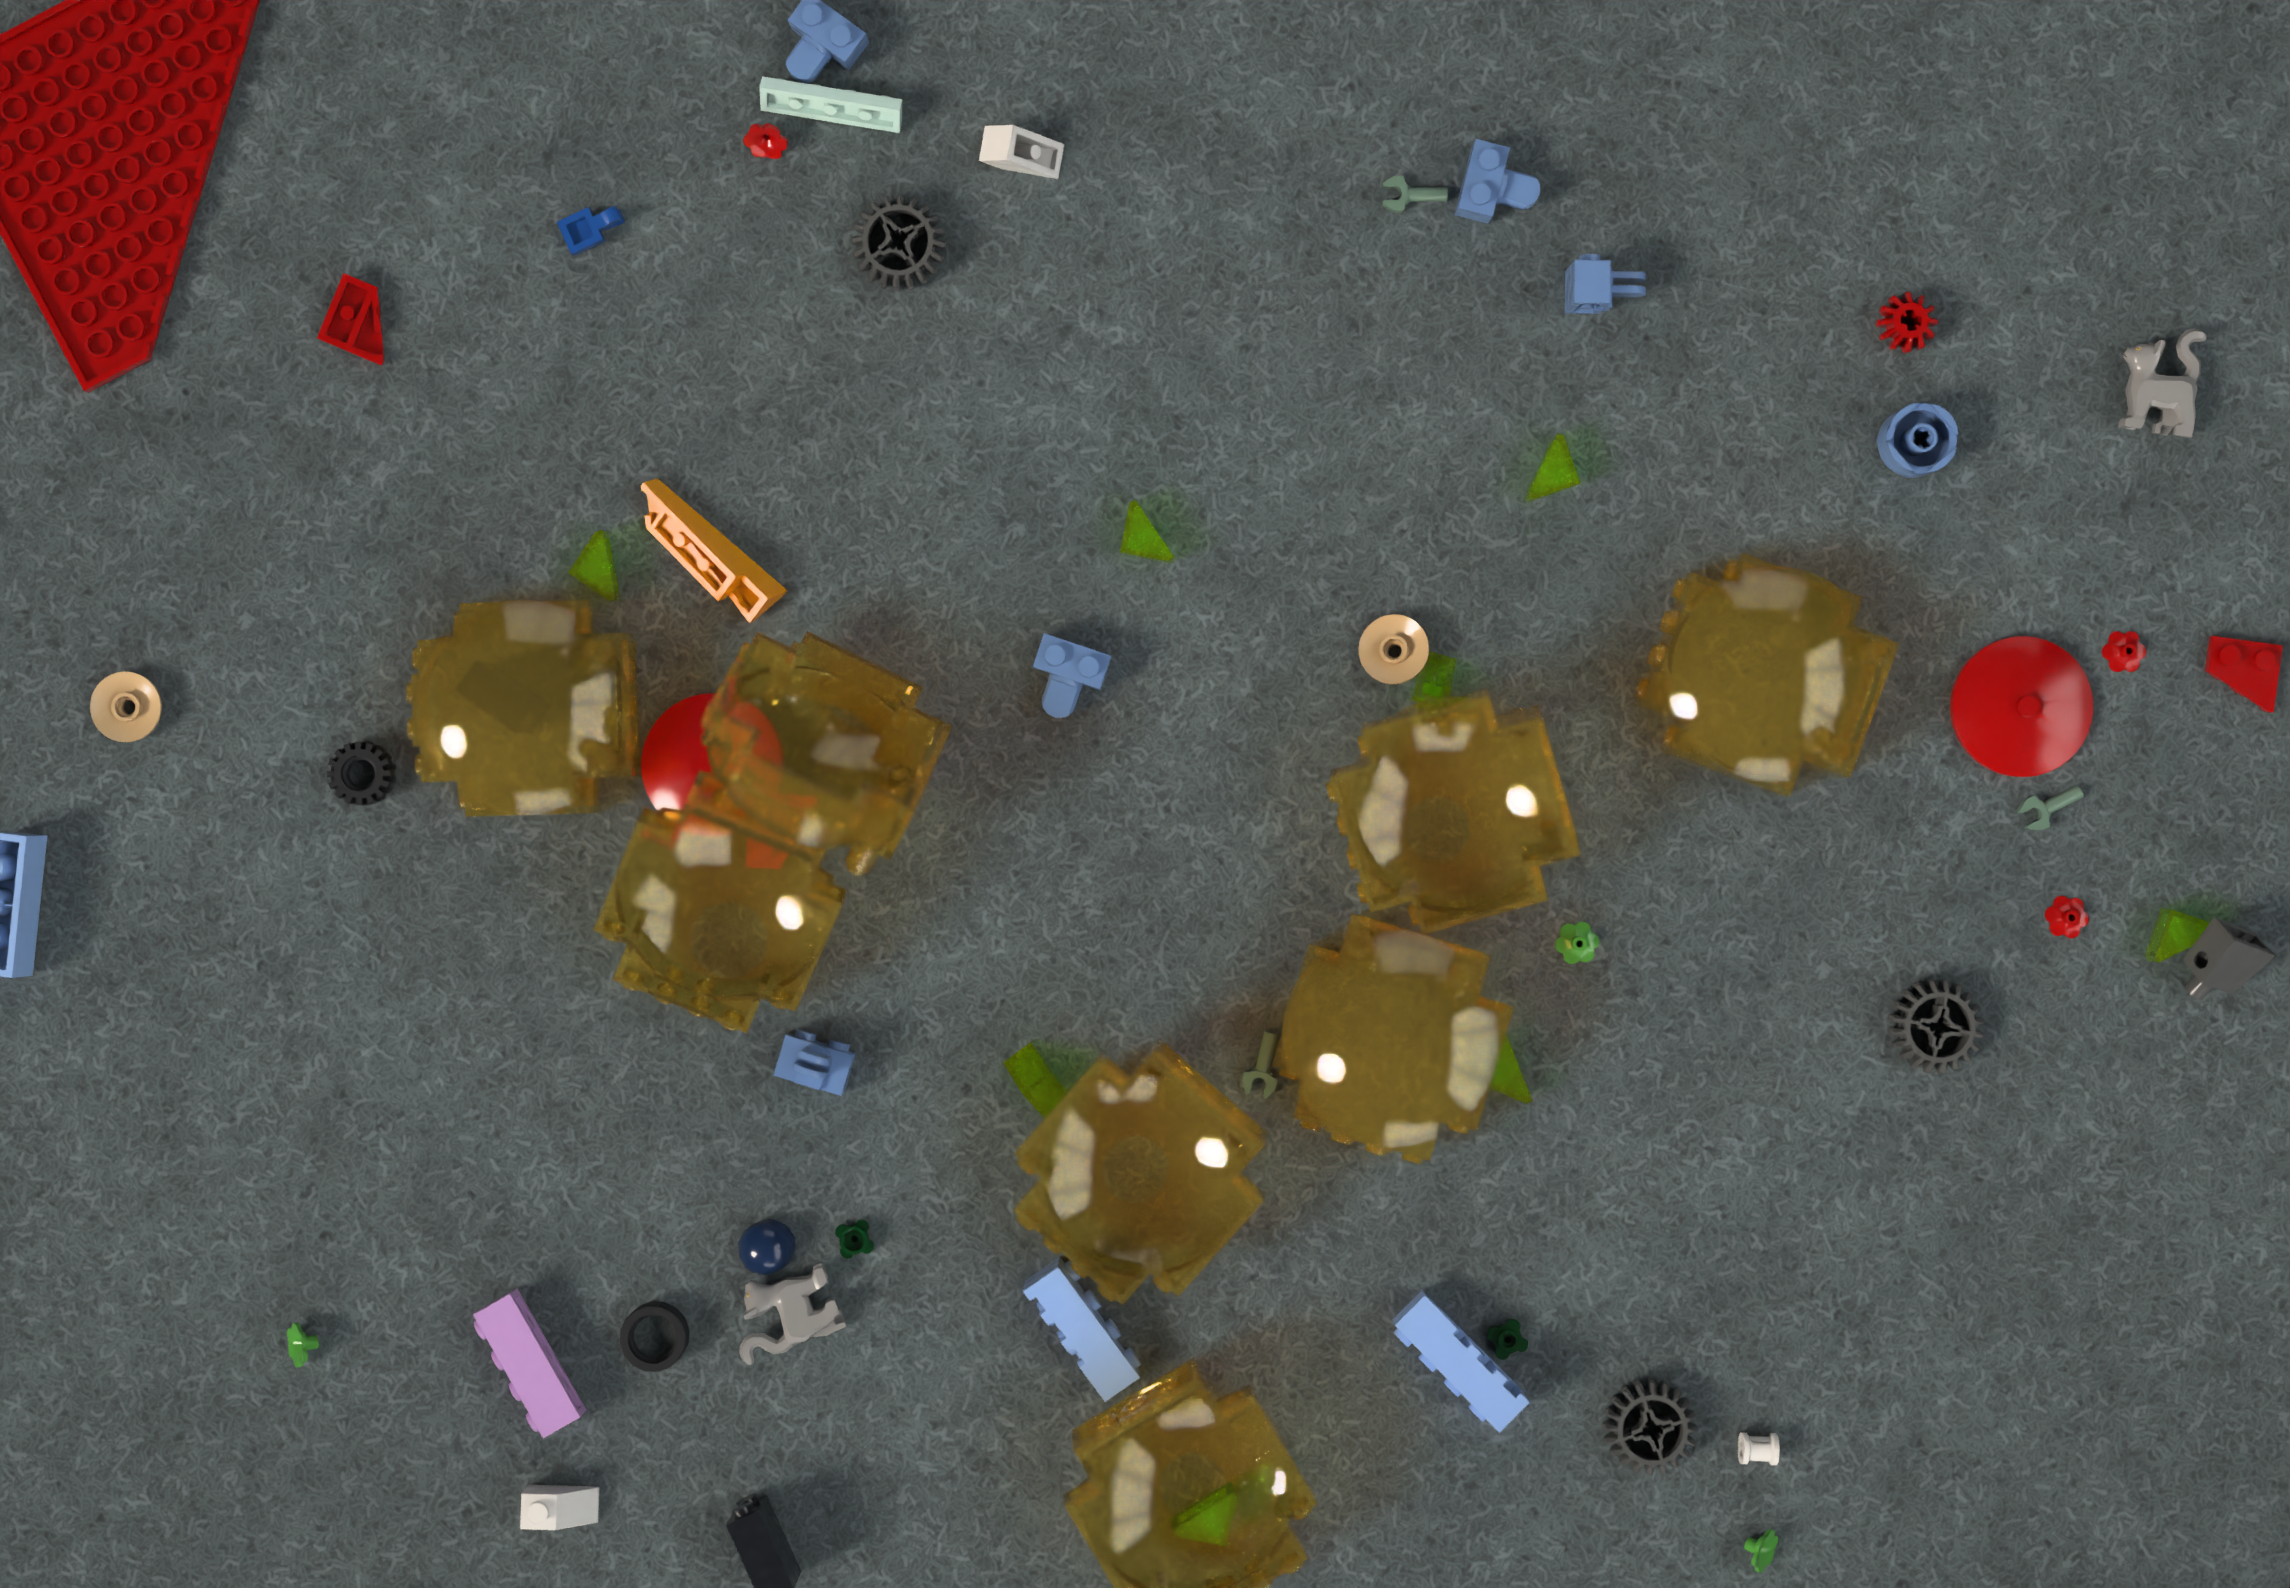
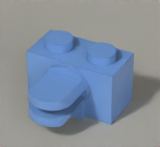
[786,0,869,84]
[1454,139,1540,224]
[1565,254,1646,314]
[1033,633,1112,718]
[773,1029,856,1096]

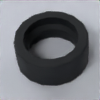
[619,1301,690,1372]

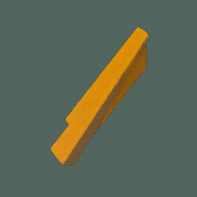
[641,478,788,623]

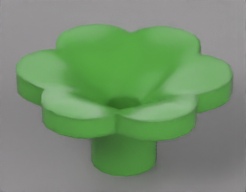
[1555,922,1599,964]
[287,1323,319,1368]
[1744,1529,1778,1573]

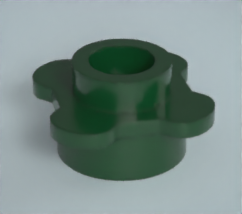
[835,1219,874,1259]
[1487,1319,1528,1360]

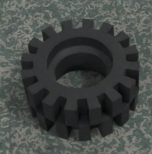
[327,742,396,805]

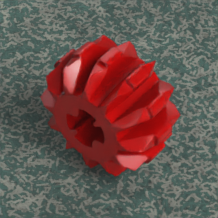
[1875,292,1939,354]

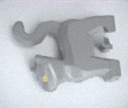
[2118,328,2207,438]
[739,1263,847,1365]

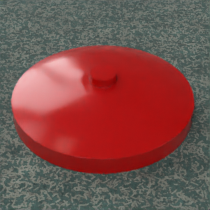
[1950,636,2093,777]
[641,693,783,835]

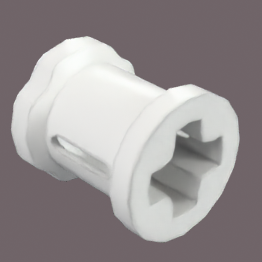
[1738,1432,1780,1465]

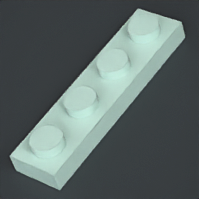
[759,76,902,133]

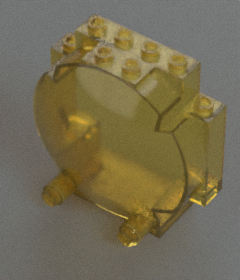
[1635,553,1899,797]
[406,599,640,817]
[701,631,952,876]
[1326,688,1581,935]
[593,771,847,1033]
[1272,913,1515,1164]
[1013,1038,1266,1305]
[1063,1358,1318,1588]

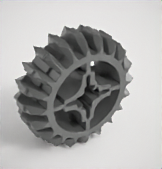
[851,194,947,292]
[1887,978,1985,1074]
[1602,1378,1699,1475]

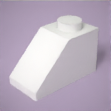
[979,125,1064,179]
[520,1485,599,1530]

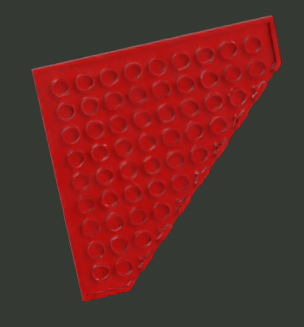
[0,0,261,393]

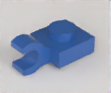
[557,206,625,256]

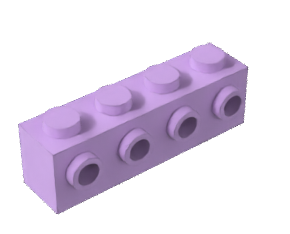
[473,1288,586,1438]

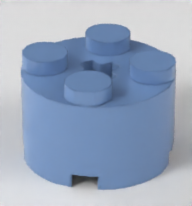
[1877,403,1958,478]

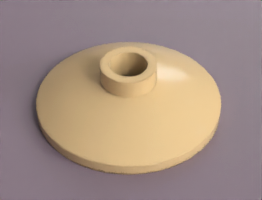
[1359,614,1429,684]
[90,672,162,742]

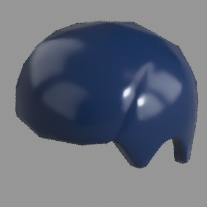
[738,1219,796,1275]

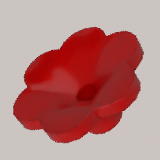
[743,123,788,159]
[2101,631,2147,672]
[2044,895,2089,938]

